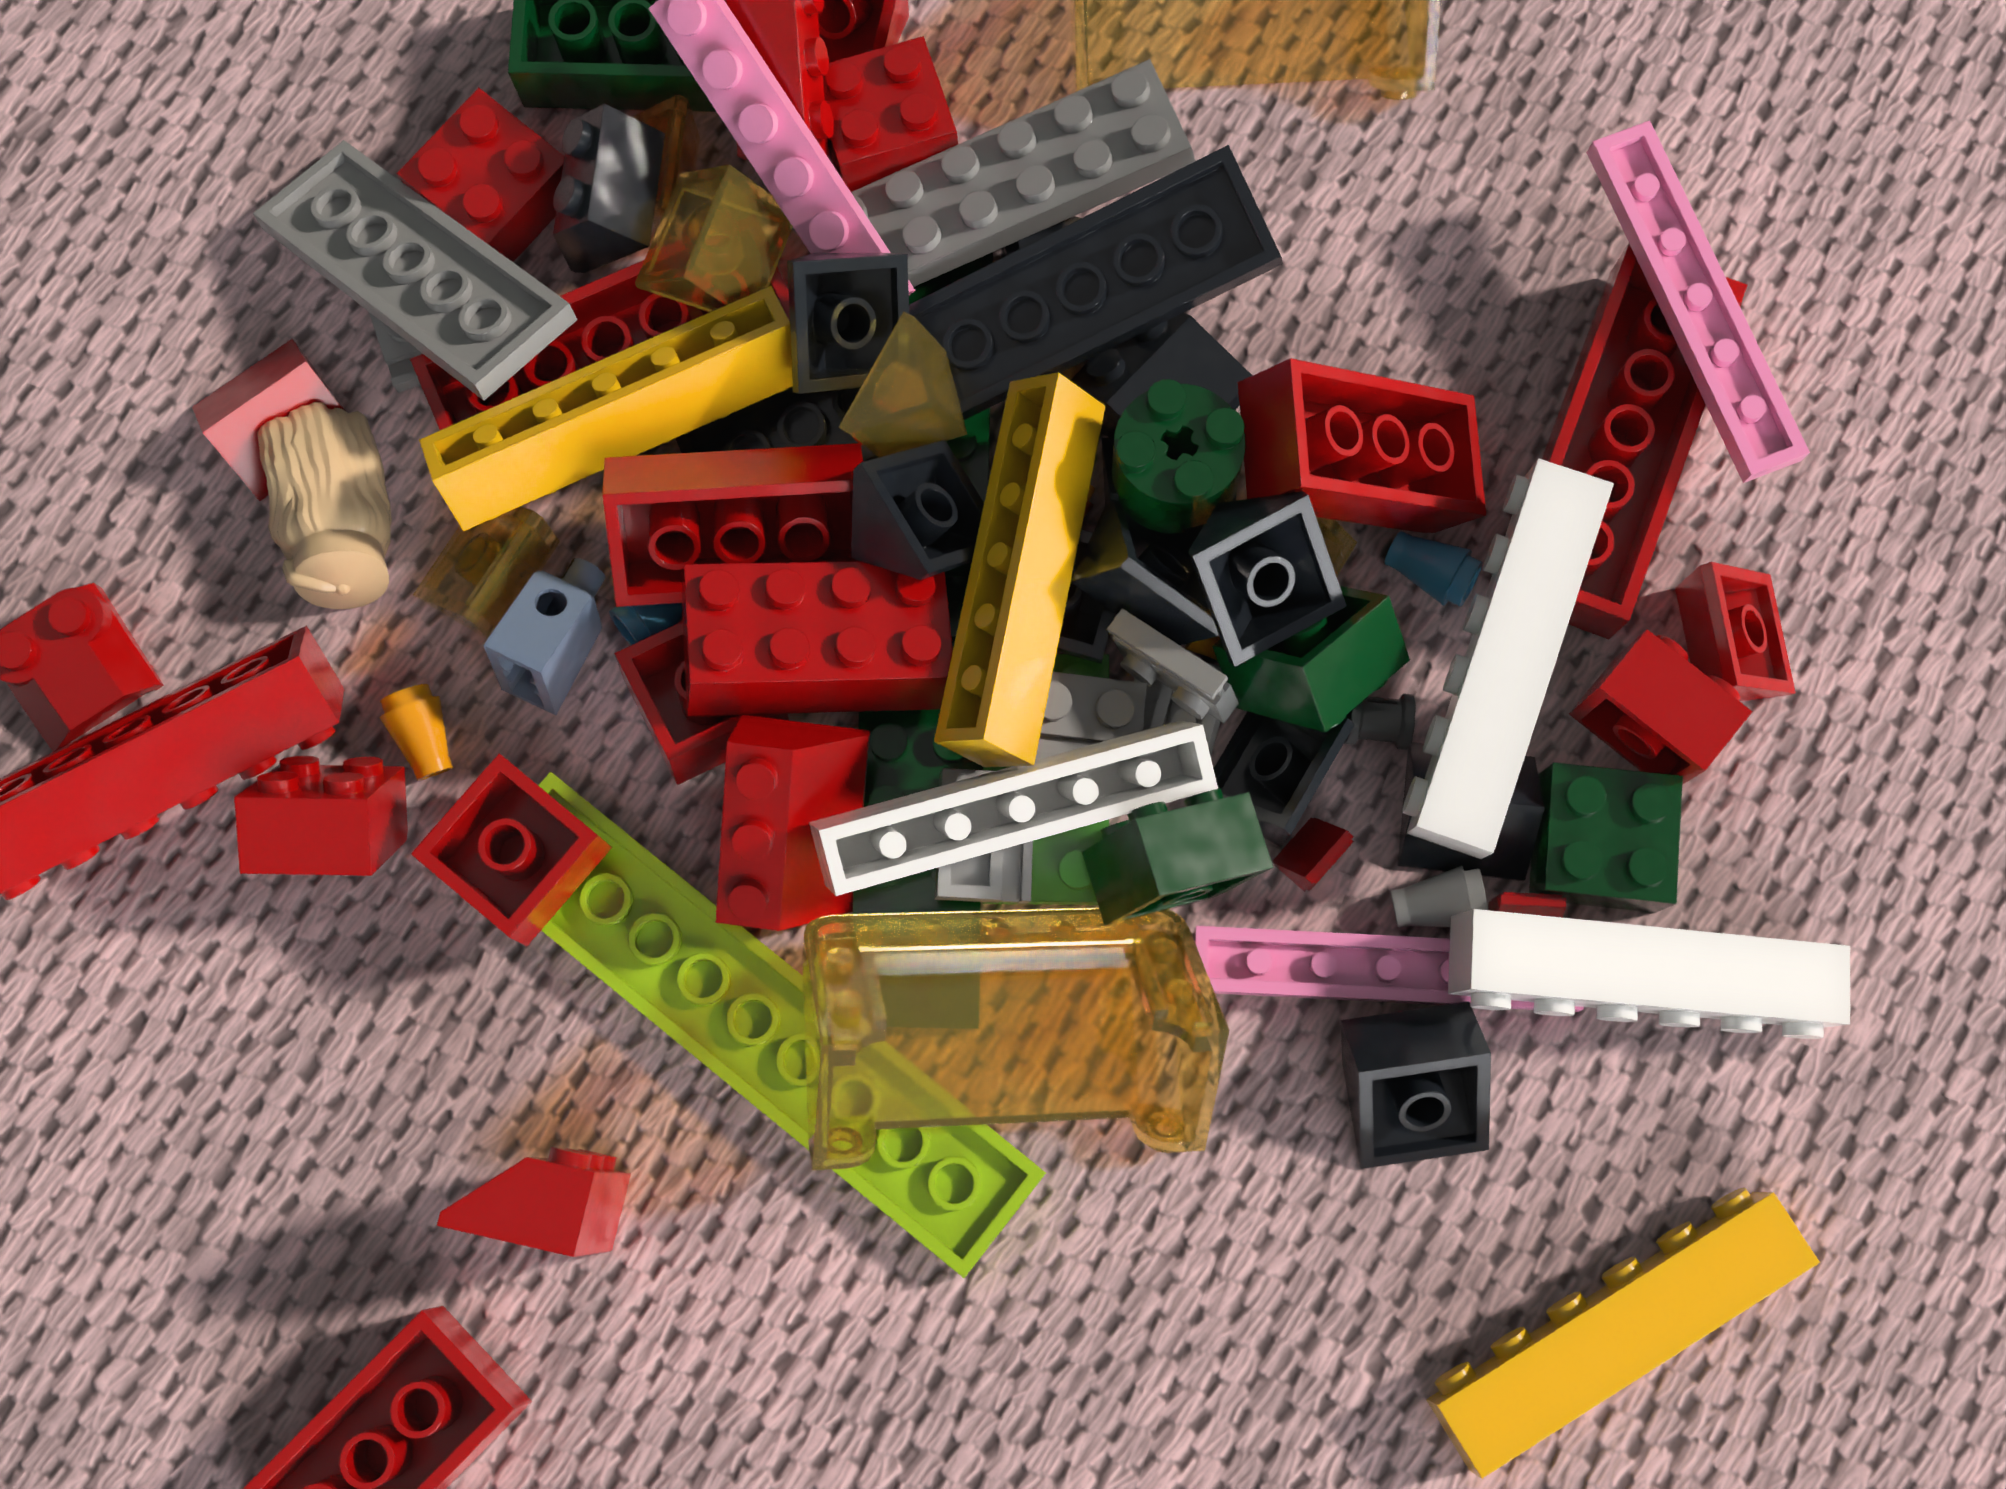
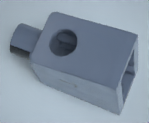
[483,558,606,715]

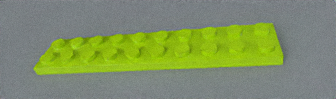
[538,771,1046,1278]

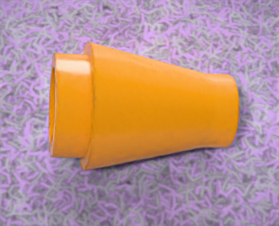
[379,683,453,781]

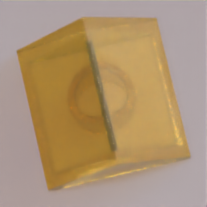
[635,164,793,312]
[839,312,967,457]
[413,506,560,640]

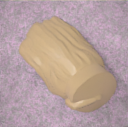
[257,402,392,609]

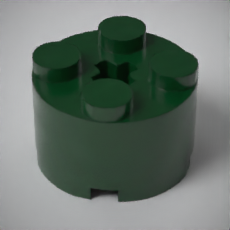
[1112,379,1245,534]

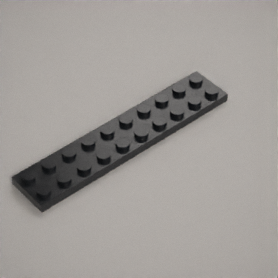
[675,145,1283,462]

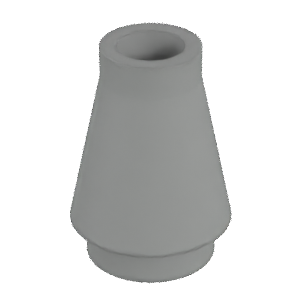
[1391,865,1488,928]

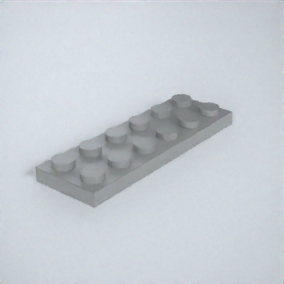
[851,59,1195,287]
[253,140,577,400]

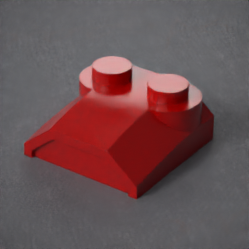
[0,583,164,752]

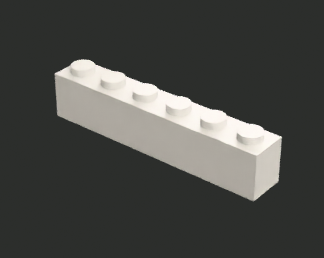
[1402,458,1614,859]
[809,721,1218,896]
[1448,909,1850,1039]

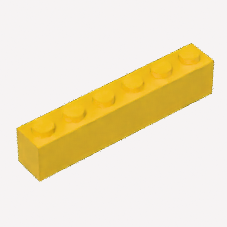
[419,286,793,531]
[934,372,1105,767]
[1426,1187,1820,1479]

